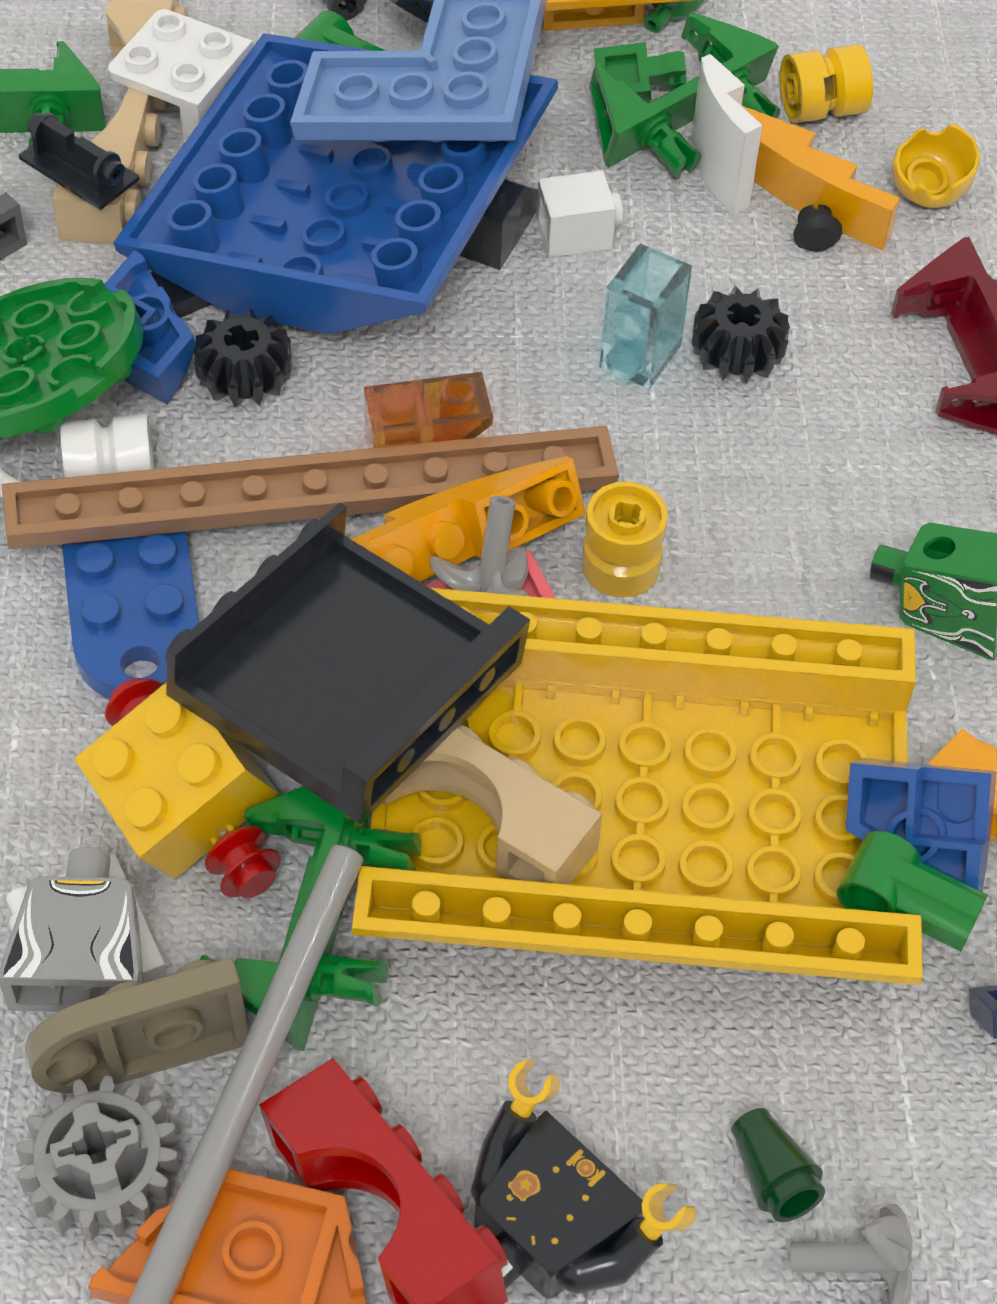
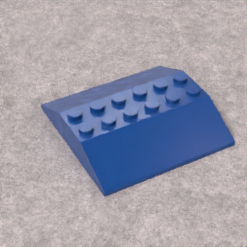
[113,33,558,334]

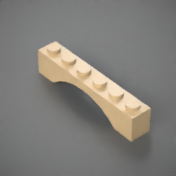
[52,0,189,244]

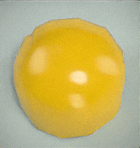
[891,124,981,208]

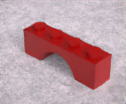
[259,1058,508,1304]

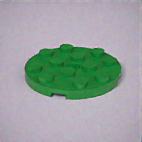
[0,278,144,441]

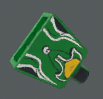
[870,523,997,661]

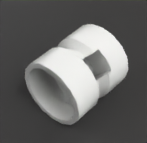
[60,414,154,478]

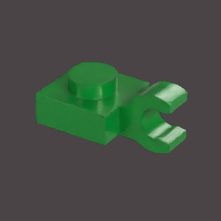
[594,42,687,101]

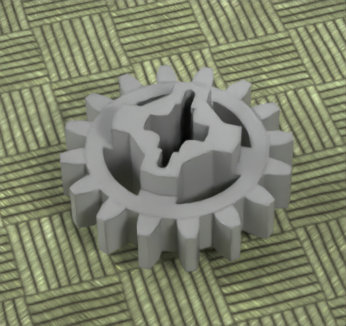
[16,1076,180,1241]

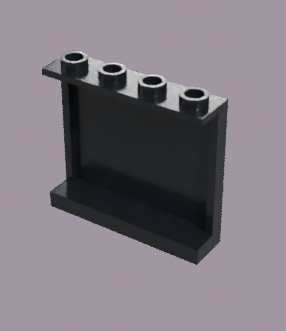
[165,503,530,824]

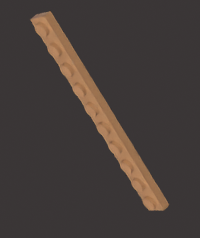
[1,426,619,549]

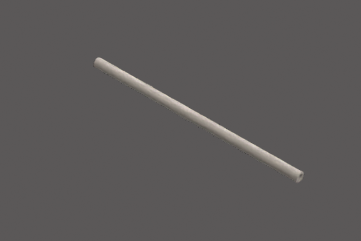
[128,845,364,1304]

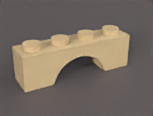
[382,725,602,885]

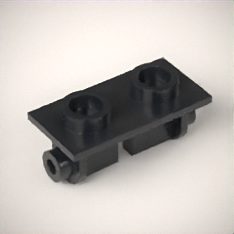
[18,113,140,211]

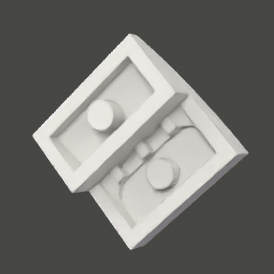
[691,54,763,216]

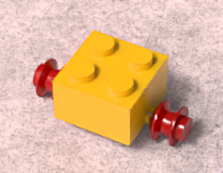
[74,678,281,898]

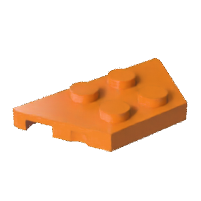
[88,1169,366,1304]

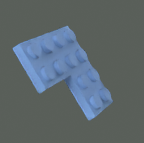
[290,0,547,142]

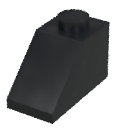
[460,178,538,270]

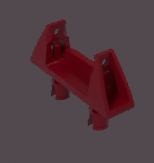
[891,237,997,435]

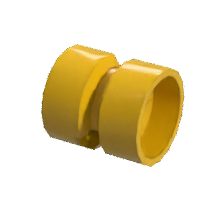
[780,44,873,124]
[582,482,668,597]

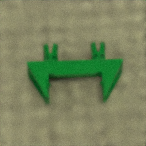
[589,13,781,179]
[0,41,106,147]
[200,786,422,1051]

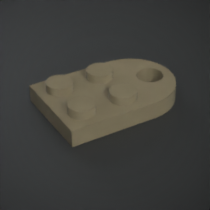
[25,957,249,1093]

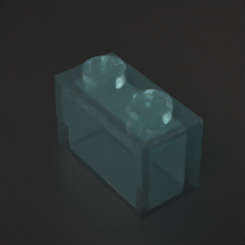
[599,243,692,390]

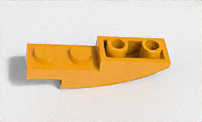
[351,456,586,582]

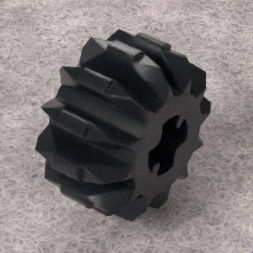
[691,285,790,383]
[194,308,293,408]

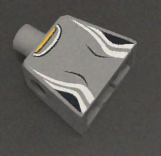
[0,847,144,1012]

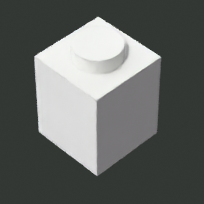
[536,170,623,258]

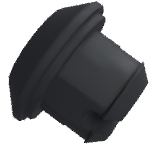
[793,204,843,252]

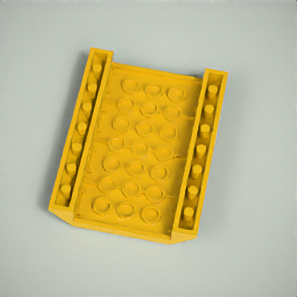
[352,588,923,985]

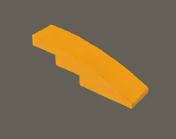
[742,106,900,251]

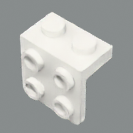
[108,9,253,143]

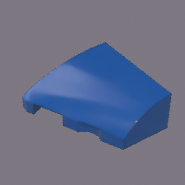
[104,250,196,404]
[846,758,996,892]

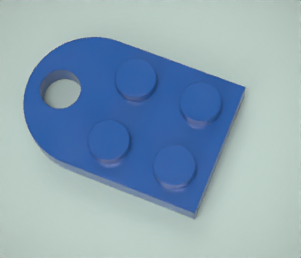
[62,532,199,699]

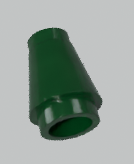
[731,1108,825,1222]

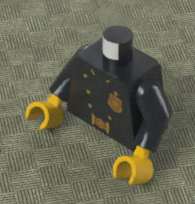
[471,1060,696,1299]

